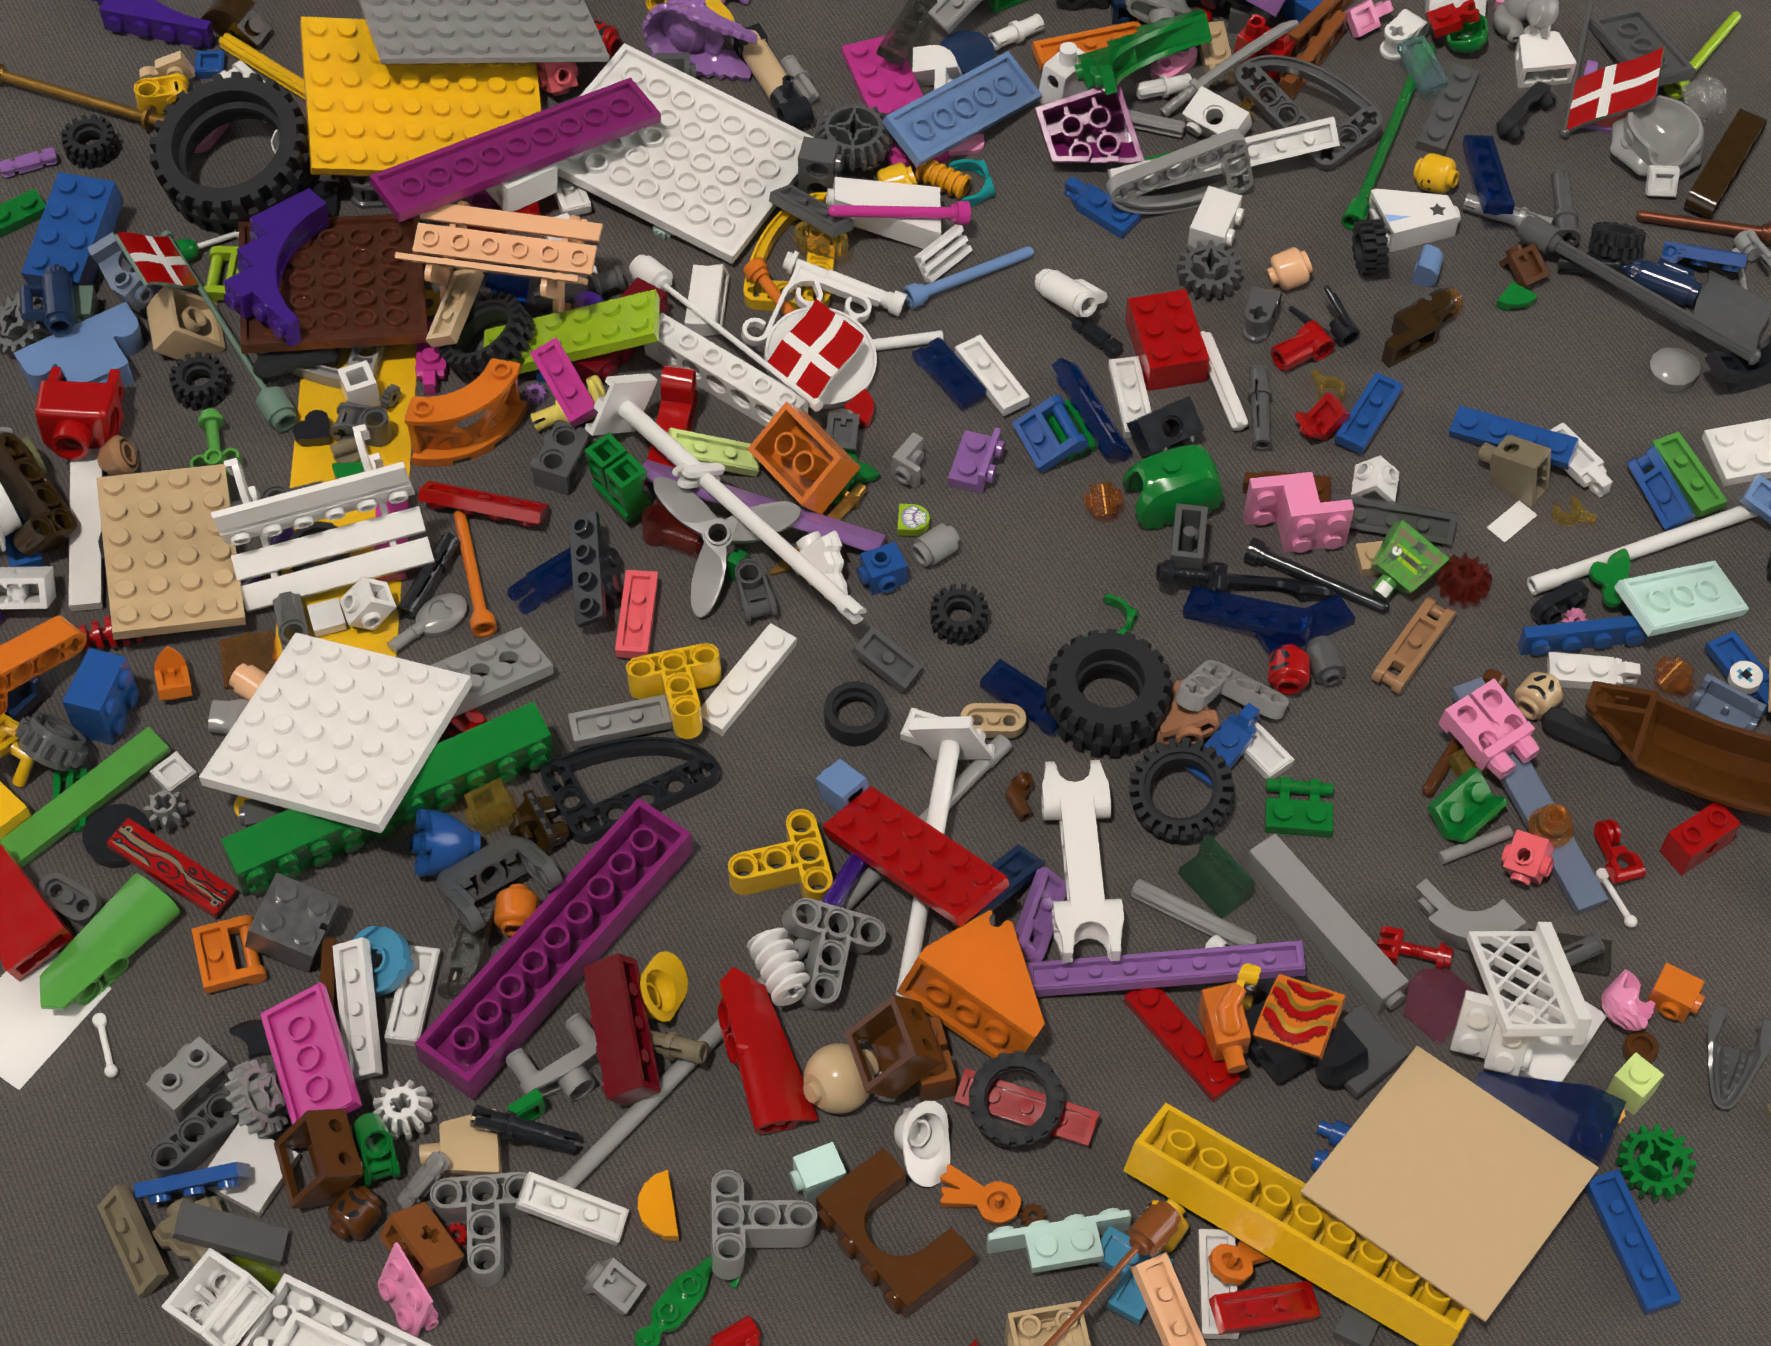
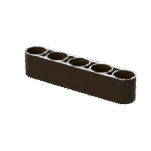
[1684,108,1767,219]

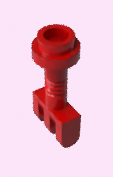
[1377,926,1454,970]

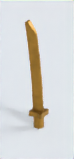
[770,483,867,576]

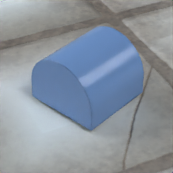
[1411,244,1444,287]

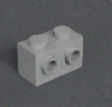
[146,1036,231,1124]

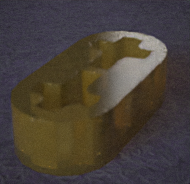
[794,221,848,259]

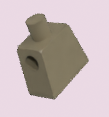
[1478,435,1551,508]

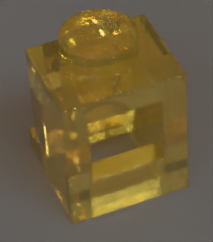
[464,777,518,833]

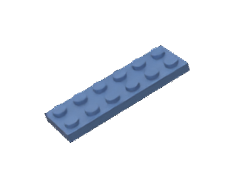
[882,51,1042,168]

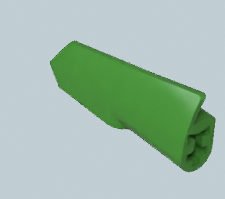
[40,873,181,1010]

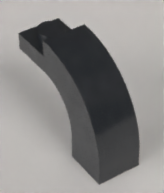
[1704,335,1771,392]

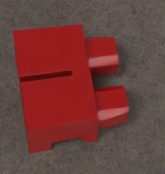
[1233,14,1296,82]

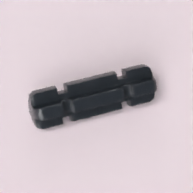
[1071,316,1123,358]

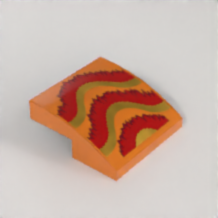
[1253,974,1346,1060]

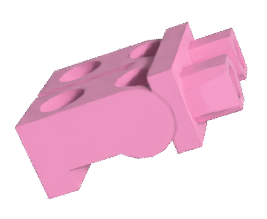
[1438,679,1540,780]

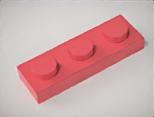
[615,570,658,658]

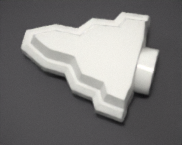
[792,531,848,601]

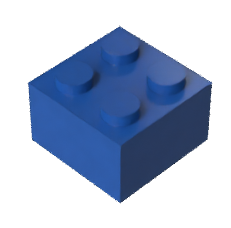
[62,648,140,745]

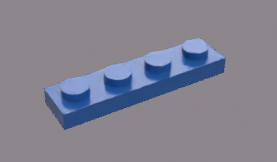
[1449,405,1578,470]
[1518,616,1648,656]
[1585,1169,1681,1315]

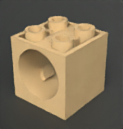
[1004,1301,1091,1346]

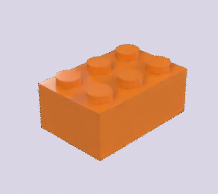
[747,401,860,515]

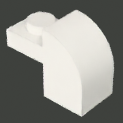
[912,45,963,90]

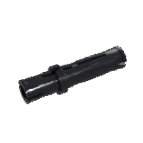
[396,532,461,619]
[470,1105,579,1155]

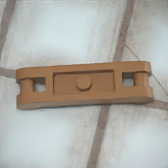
[1371,597,1457,695]

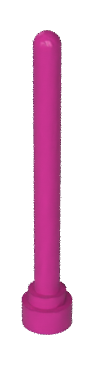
[828,201,971,225]

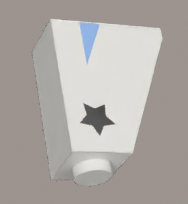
[1368,189,1461,252]

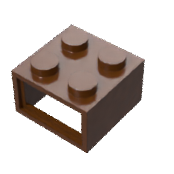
[844,994,944,1099]
[273,1109,363,1209]

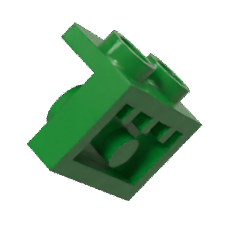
[1426,767,1508,842]

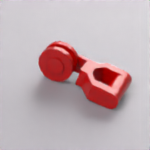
[1594,819,1646,884]

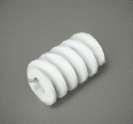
[746,928,810,1006]

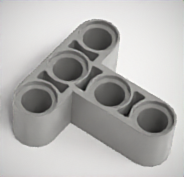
[782,898,886,1010]
[710,1170,817,1280]
[430,1172,530,1287]

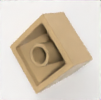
[146,286,226,360]

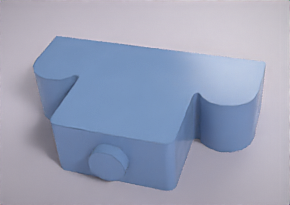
[14,302,144,393]

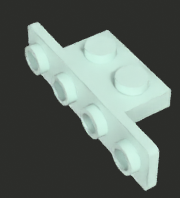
[987,1208,1131,1273]

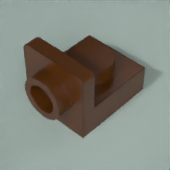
[1499,243,1551,288]

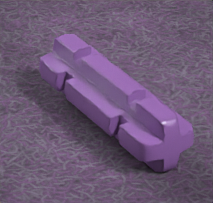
[0,147,58,178]

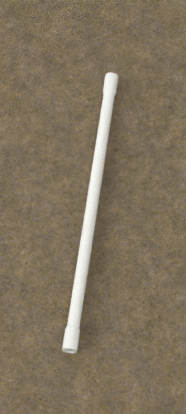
[1527,504,1759,595]

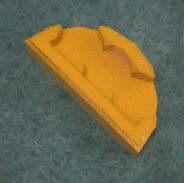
[637,1170,679,1241]

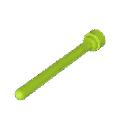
[1663,11,1741,99]

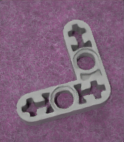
[1175,660,1289,719]

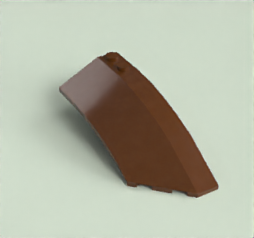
[1585,681,1771,817]

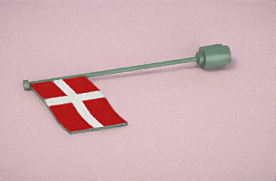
[114,230,297,432]

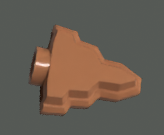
[1156,679,1220,746]

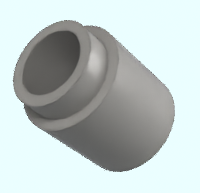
[911,523,960,567]

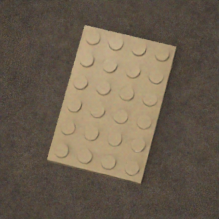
[96,464,246,640]

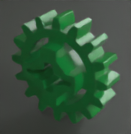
[1615,1124,1697,1202]

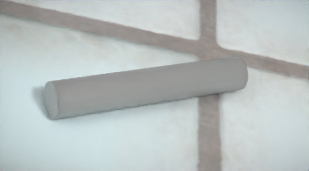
[1437,825,1513,865]

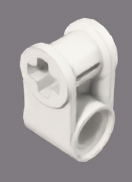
[1379,9,1430,61]

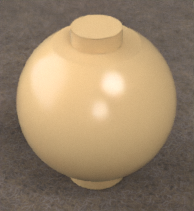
[803,1043,879,1114]

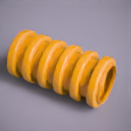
[915,160,971,200]

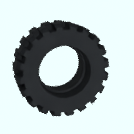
[1045,629,1172,757]

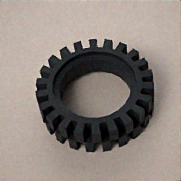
[439,292,535,382]
[1129,737,1235,845]

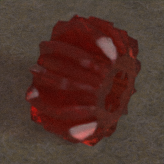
[1437,552,1492,608]

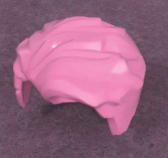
[1601,969,1656,1031]

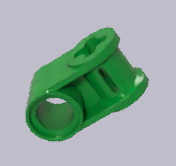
[353,1113,400,1187]

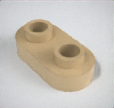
[961,703,1026,738]

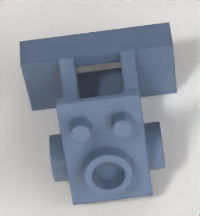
[87,232,164,312]

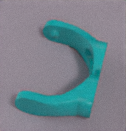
[948,159,995,207]

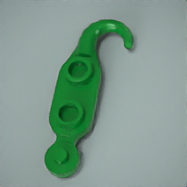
[634,1255,741,1346]

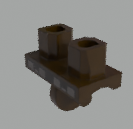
[508,789,569,856]

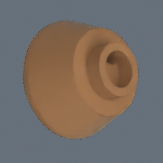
[97,435,138,476]

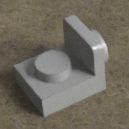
[891,432,924,489]
[582,1257,647,1315]

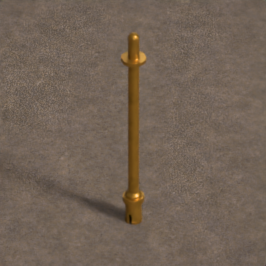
[0,63,165,131]

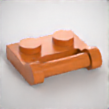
[191,915,267,994]

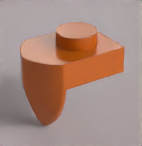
[154,646,192,701]

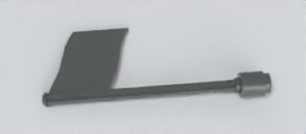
[1516,215,1771,365]

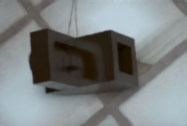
[201,0,273,49]

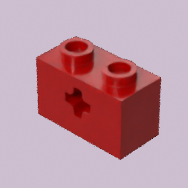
[1659,802,1741,876]

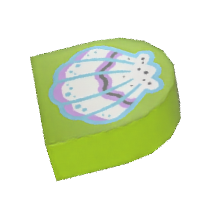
[897,503,930,536]

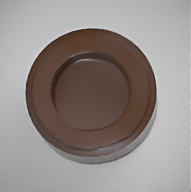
[1622,1031,1659,1064]

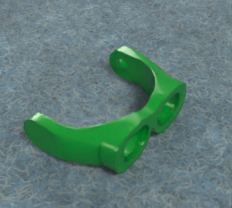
[1084,594,1139,637]

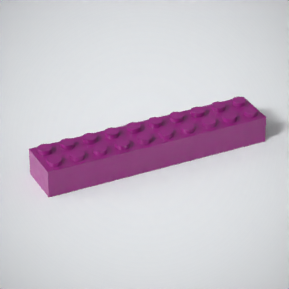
[414,798,693,1100]

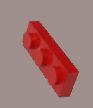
[1208,1281,1321,1335]

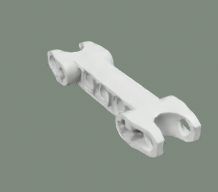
[1041,760,1124,963]

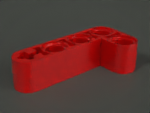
[644,365,698,487]

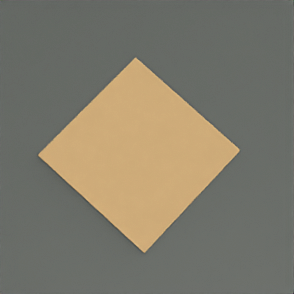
[1300,1046,1599,1322]

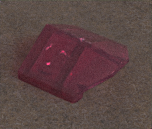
[1403,969,1477,1046]

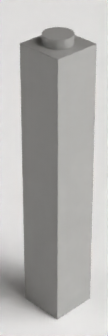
[1246,833,1409,1015]

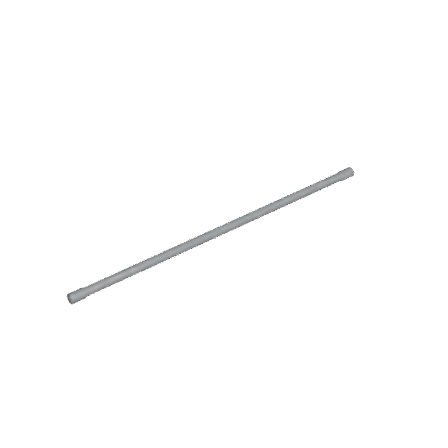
[556,734,1012,1189]

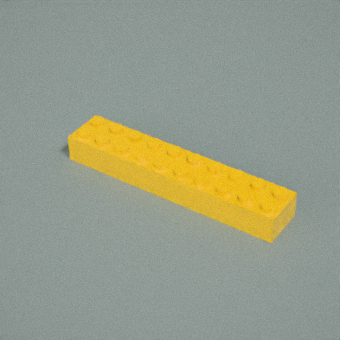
[1123,1102,1472,1346]

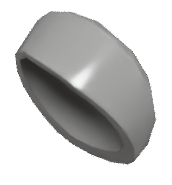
[1650,347,1701,392]

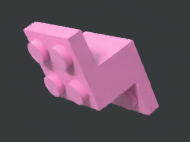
[1243,472,1354,553]

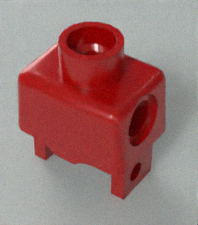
[34,367,125,460]

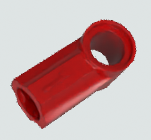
[1271,321,1335,372]

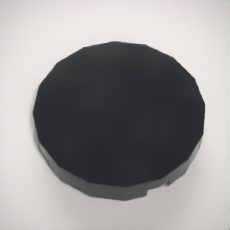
[82,804,152,868]

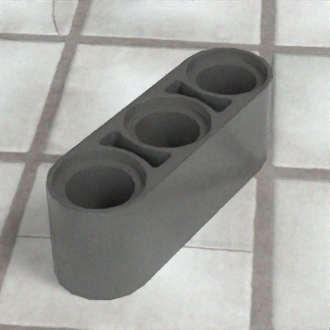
[150,1092,239,1178]

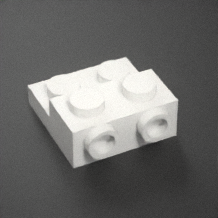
[1450,990,1538,1077]

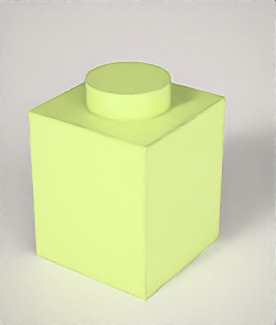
[1607,1053,1664,1115]

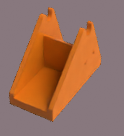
[897,910,1045,1059]

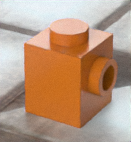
[1647,962,1705,1023]

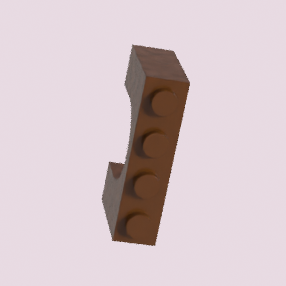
[816,1148,975,1319]

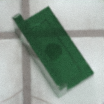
[1178,835,1255,919]

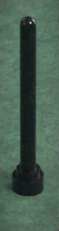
[1243,537,1390,613]

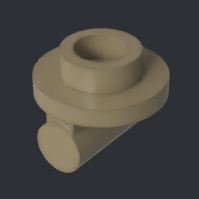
[330,437,361,463]

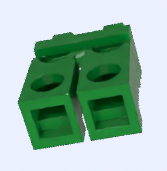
[584,432,651,524]

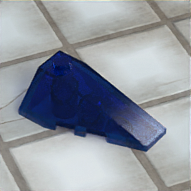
[1474,1071,1626,1166]

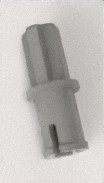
[780,55,819,104]

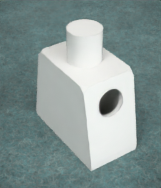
[1514,25,1577,88]
[1038,42,1091,105]

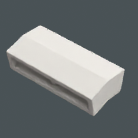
[684,264,730,336]

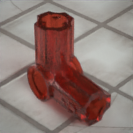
[642,497,703,555]

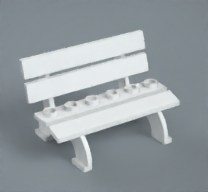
[211,424,435,613]

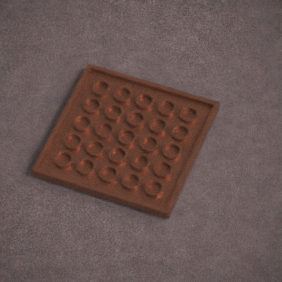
[239,214,428,354]

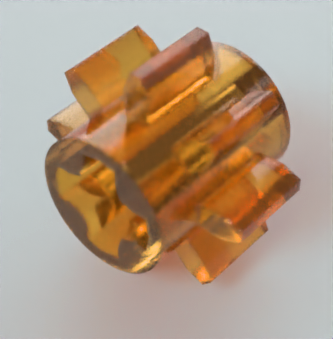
[1083,481,1123,516]
[1654,654,1695,694]

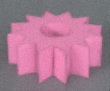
[1562,607,1588,623]

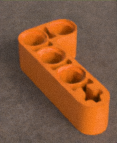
[0,616,87,715]

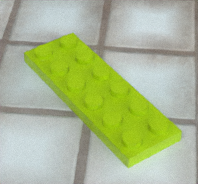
[483,289,660,374]

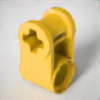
[134,73,189,115]

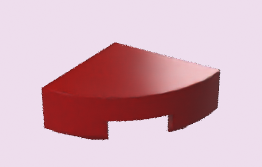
[843,388,874,429]

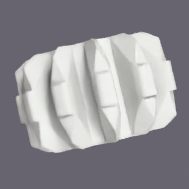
[373,1079,433,1141]

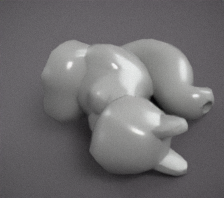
[1493,0,1560,43]

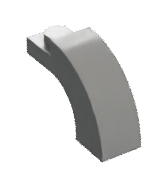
[1416,878,1528,951]

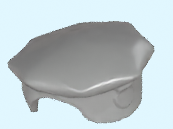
[1610,95,1704,177]

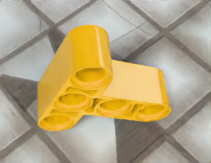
[626,643,722,739]
[728,809,833,902]

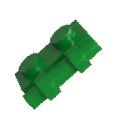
[1264,776,1334,838]

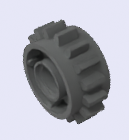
[15,712,88,771]

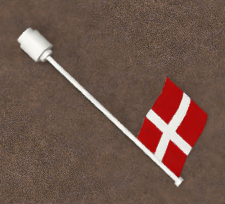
[629,254,864,412]

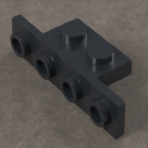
[569,510,623,628]

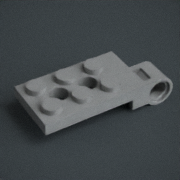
[429,627,554,717]

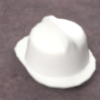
[894,1101,951,1187]

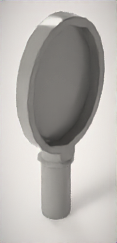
[387,593,468,653]

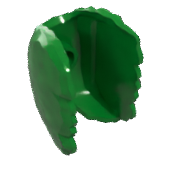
[1122,445,1224,530]

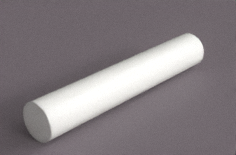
[872,330,943,351]

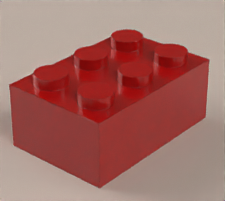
[1125,289,1210,391]

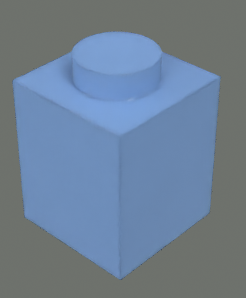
[815,759,869,812]

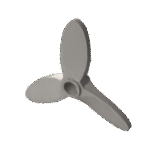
[653,477,801,619]

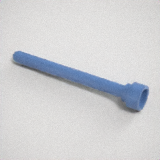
[903,246,1034,309]

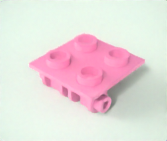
[377,1242,439,1338]

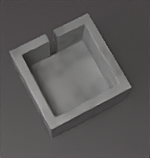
[245,872,340,973]

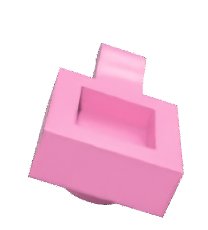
[1344,0,1394,38]

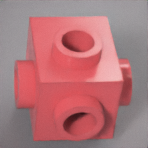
[536,62,579,96]
[1501,830,1554,886]

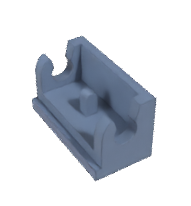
[1688,673,1767,731]

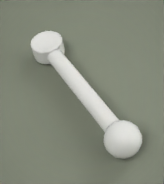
[1595,868,1637,928]
[92,1013,118,1078]

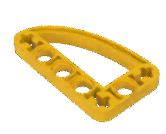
[743,192,837,311]

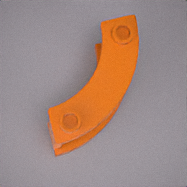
[404,358,528,467]

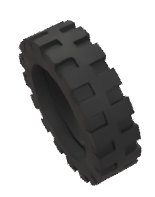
[969,1051,1064,1150]

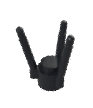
[1289,285,1360,347]

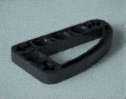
[541,737,720,845]

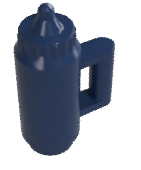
[1620,258,1702,306]
[19,264,75,335]

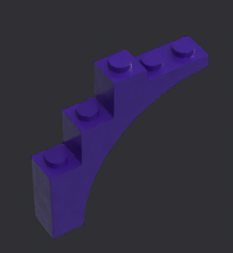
[224,188,329,347]

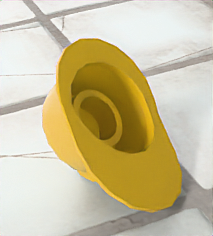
[640,951,688,1022]

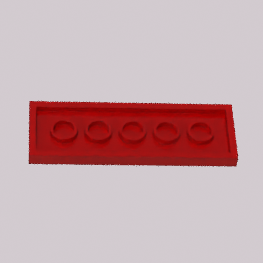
[822,786,1010,928]

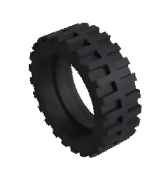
[149,72,315,234]

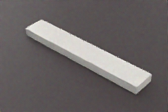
[69,448,104,612]

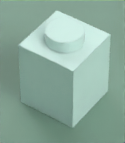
[789,1142,847,1202]

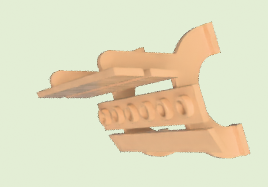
[395,201,603,313]

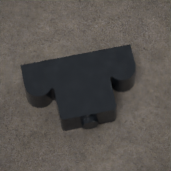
[1245,976,1368,1086]

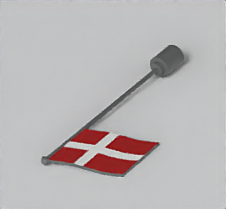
[1559,0,1665,138]

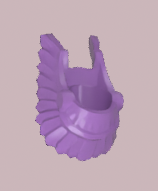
[642,0,757,82]

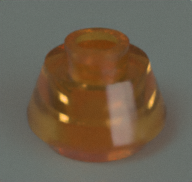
[1528,804,1574,848]

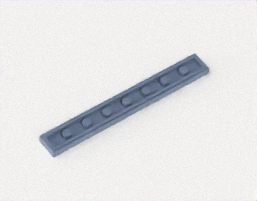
[1451,677,1608,915]

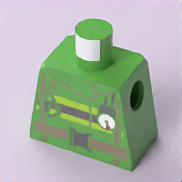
[1370,520,1449,600]

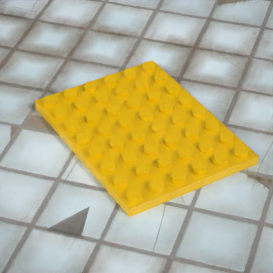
[300,16,542,176]

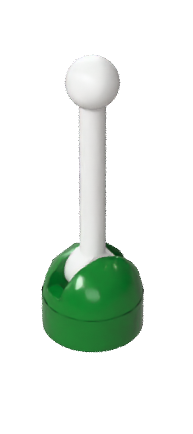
[174,230,239,263]

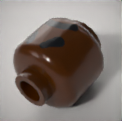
[328,1186,382,1241]

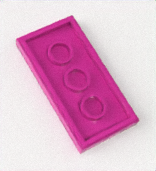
[260,982,362,1125]

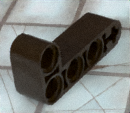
[0,432,77,556]

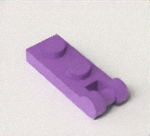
[1015,866,1066,962]

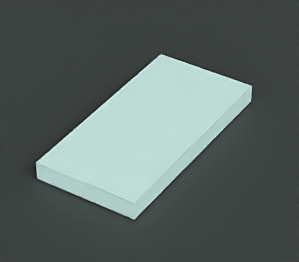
[1614,561,1749,637]

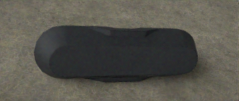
[1496,81,1557,143]
[253,348,340,384]
[1541,705,1628,762]

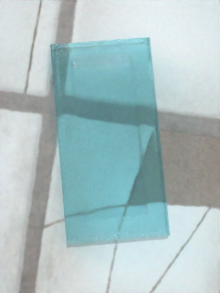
[1397,35,1449,95]

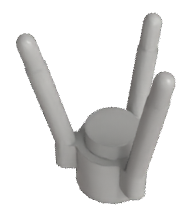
[1731,229,1771,290]

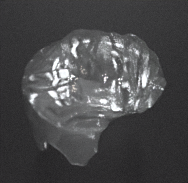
[1682,75,1728,123]

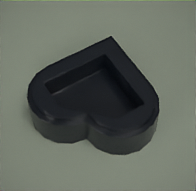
[293,410,331,446]

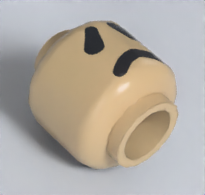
[1514,672,1563,720]

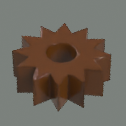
[1018,1202,1048,1227]

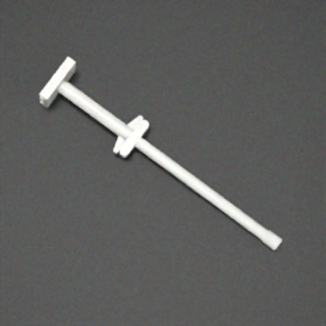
[584,373,866,624]
[875,716,995,1102]

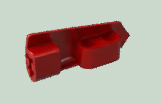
[718,967,818,1134]

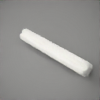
[1201,331,1249,432]

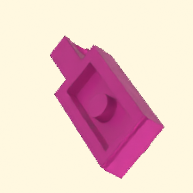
[415,322,448,395]

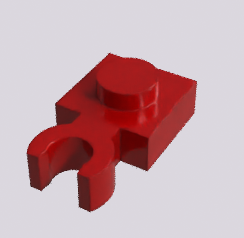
[1426,0,1481,38]

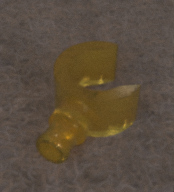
[1310,369,1346,403]
[1551,495,1597,526]

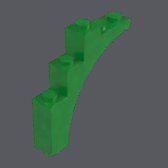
[1074,9,1212,95]

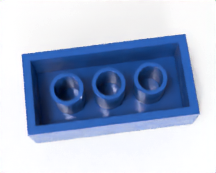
[21,172,124,286]

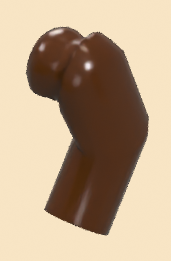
[1005,772,1034,822]

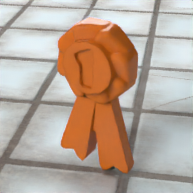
[940,1164,1021,1226]
[1208,1240,1273,1286]

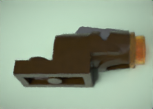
[1381,287,1463,368]

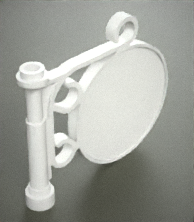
[741,251,907,409]

